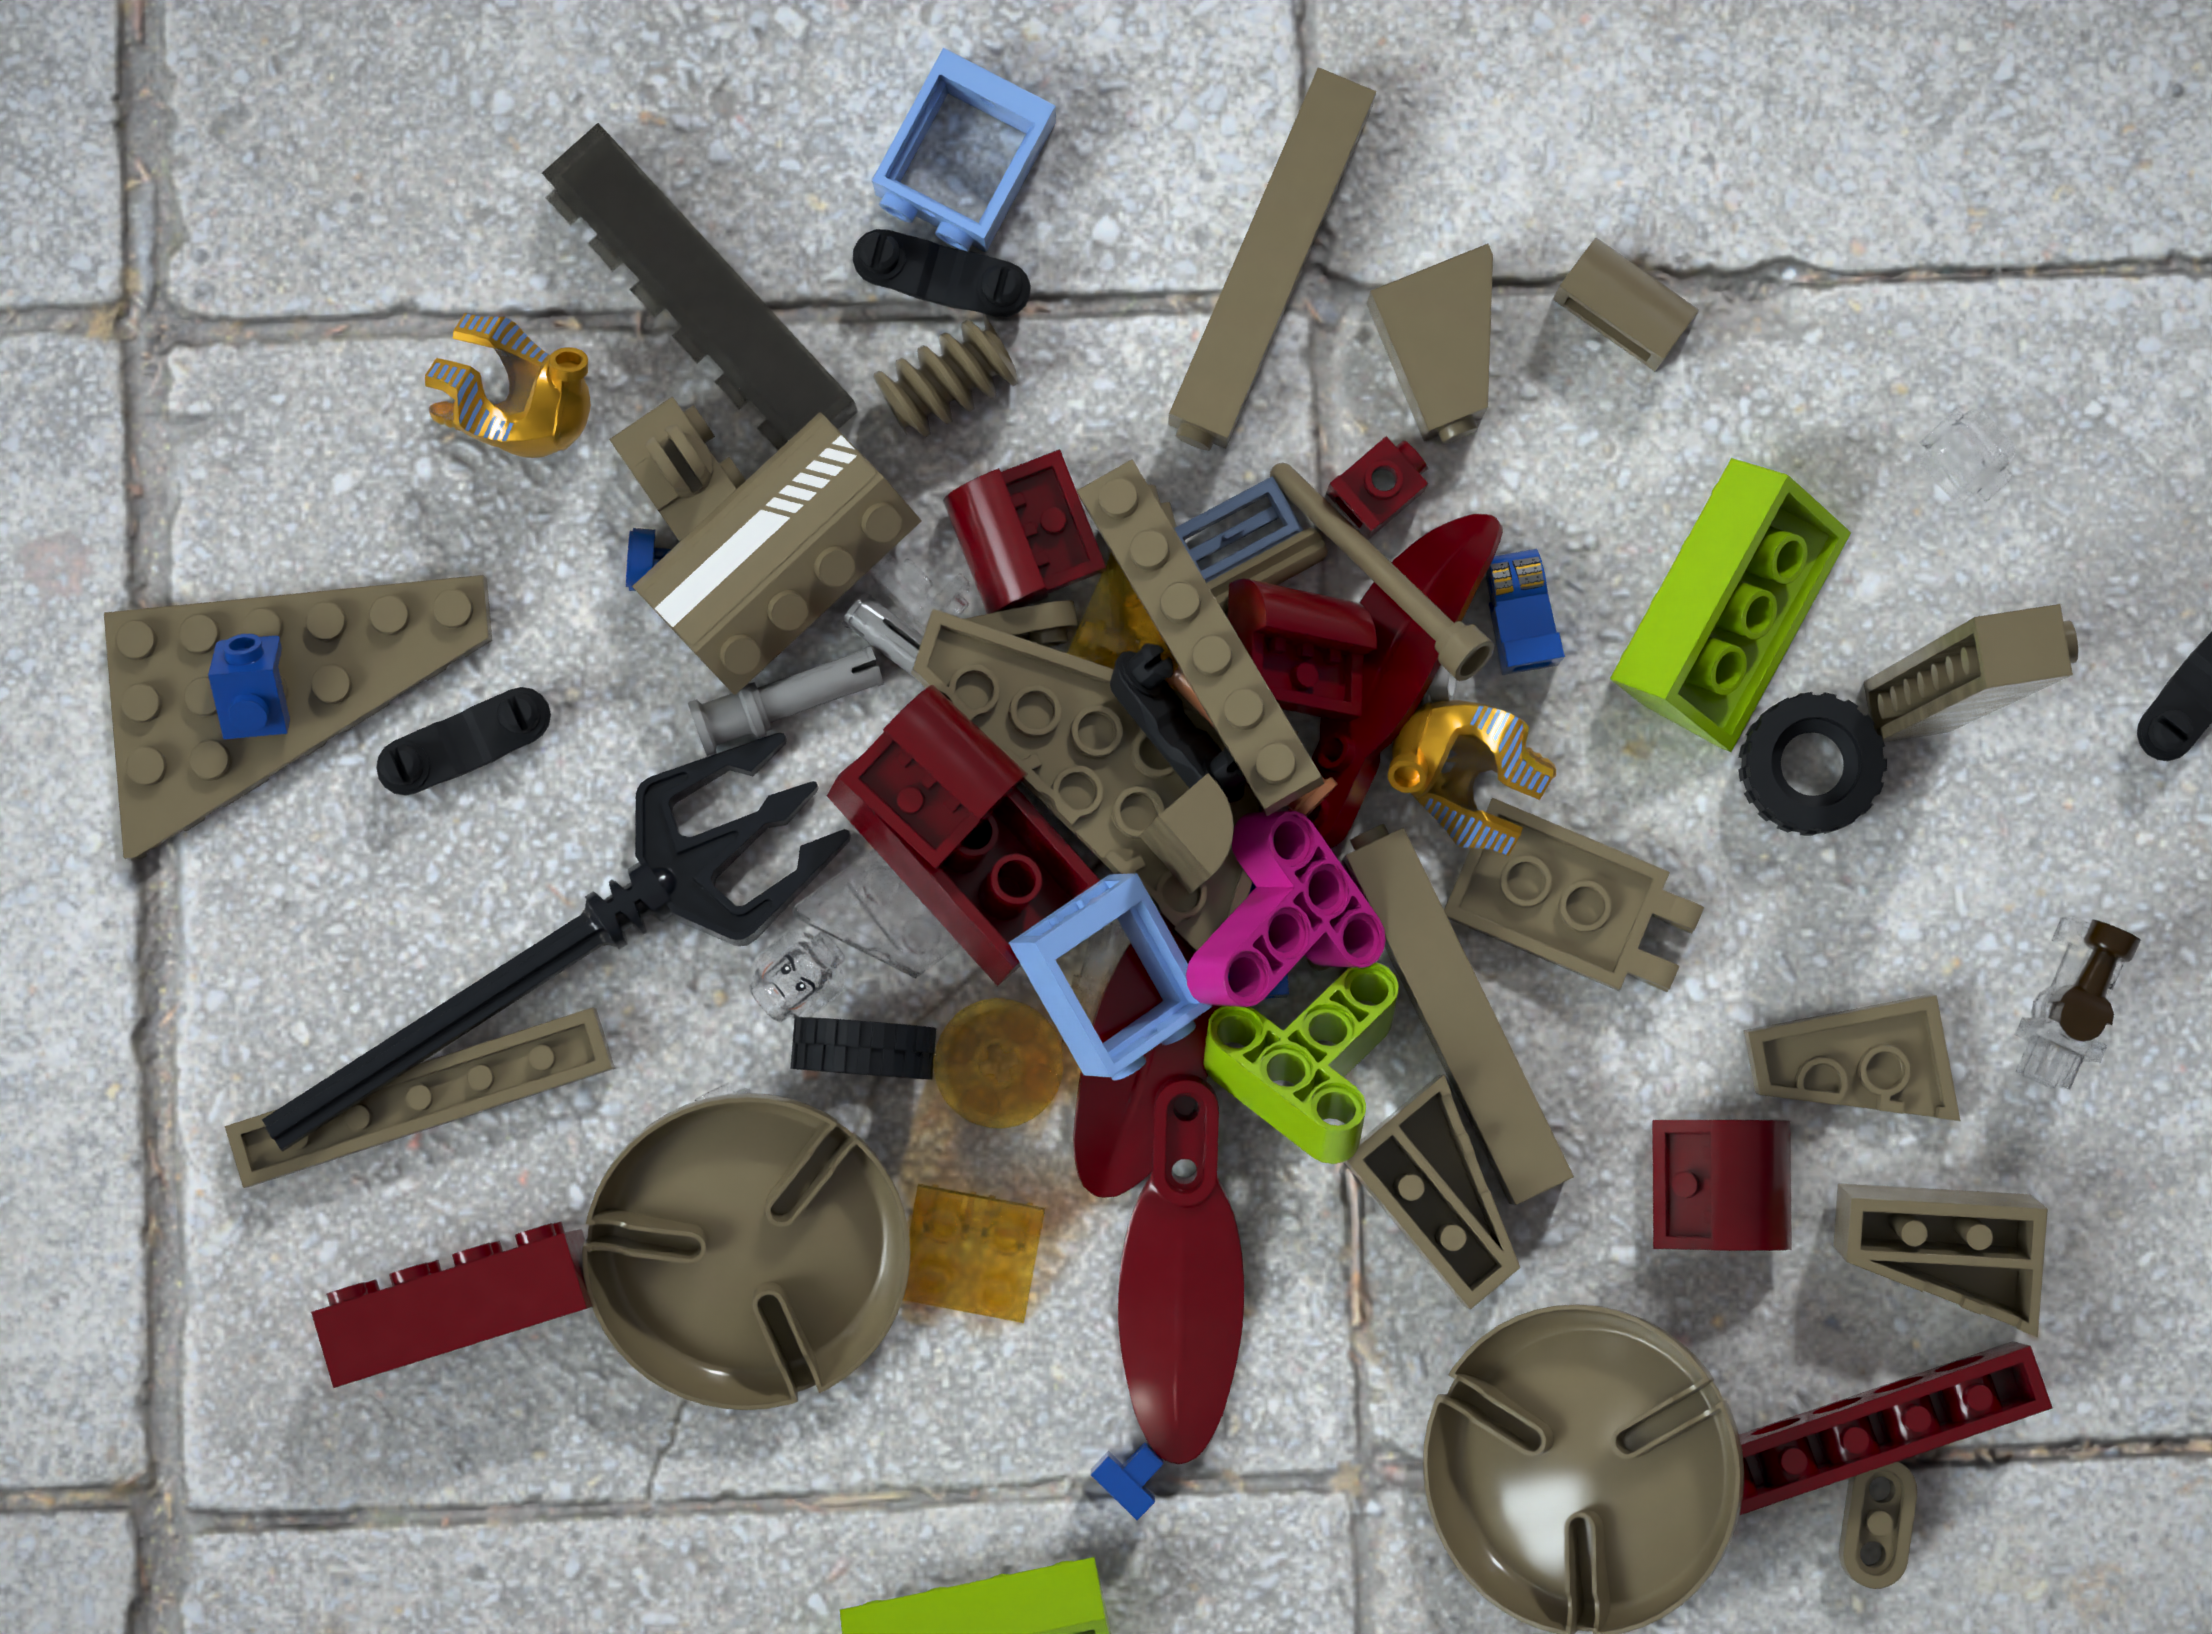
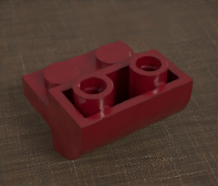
[943,449,1107,614]
[1228,578,1377,722]
[840,685,1028,869]
[1652,1120,1792,1251]

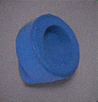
[626,528,672,591]

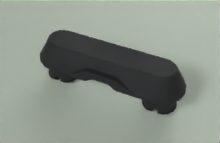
[853,229,1031,317]
[2137,631,2212,761]
[1110,643,1246,803]
[376,687,551,796]

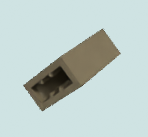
[1366,244,1493,444]

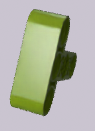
[1203,962,1399,1164]

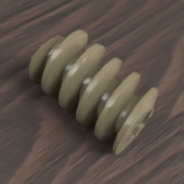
[873,314,1018,437]

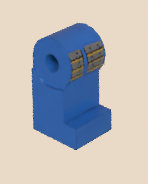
[1486,549,1565,675]

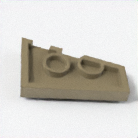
[1743,994,1961,1121]

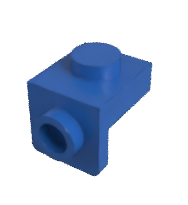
[208,634,290,739]

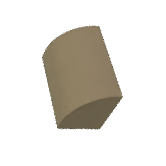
[1552,237,1699,372]
[1139,773,1234,894]

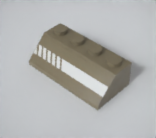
[632,412,922,695]

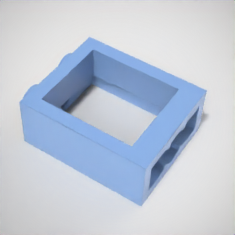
[872,48,1056,252]
[1009,873,1212,1080]

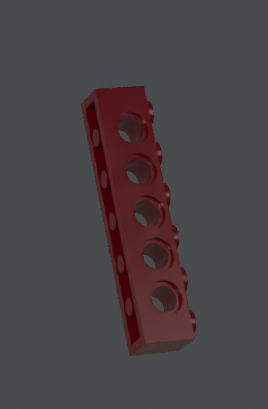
[1739,1341,2053,1515]

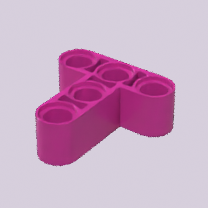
[1186,811,1386,1007]

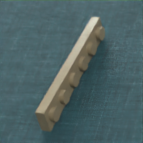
[1077,459,1324,816]
[224,1007,615,1188]

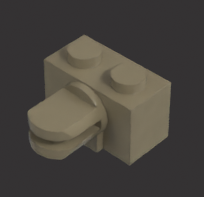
[609,396,746,542]

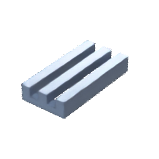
[1174,476,1303,583]

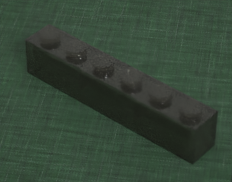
[542,123,858,452]

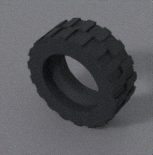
[1738,692,1887,836]
[790,1017,937,1080]

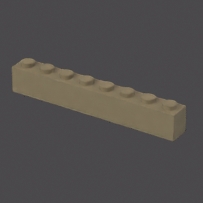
[1863,604,2078,742]

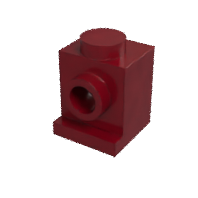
[1326,436,1428,540]

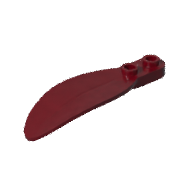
[1288,514,1503,849]
[1073,925,1222,1198]
[1118,1074,1244,1464]

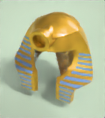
[425,313,591,458]
[1388,700,1556,856]

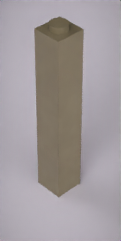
[1168,67,1377,451]
[1342,824,1574,1205]

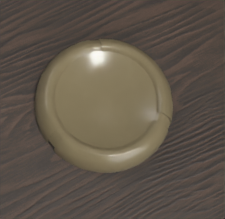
[582,1093,910,1410]
[1423,1304,1744,1634]

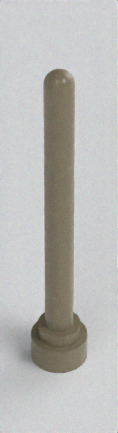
[1270,463,1495,681]

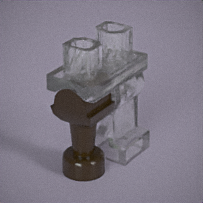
[2014,916,2141,1090]

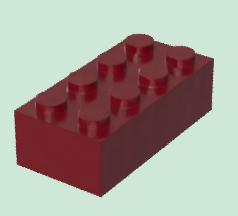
[827,755,1100,986]
[311,1221,592,1388]

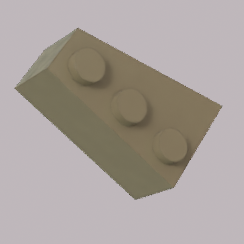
[1344,1075,1521,1310]
[1833,1183,2048,1337]

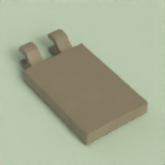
[1444,798,1704,992]

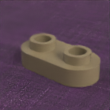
[966,600,1079,647]
[1839,1461,1917,1589]

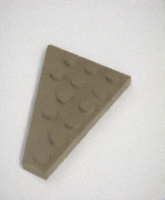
[104,575,492,860]
[911,609,1299,952]

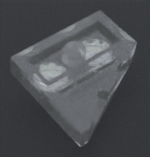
[791,849,961,979]

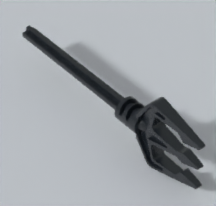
[262,733,851,1152]

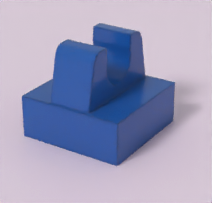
[1090,1442,1164,1520]

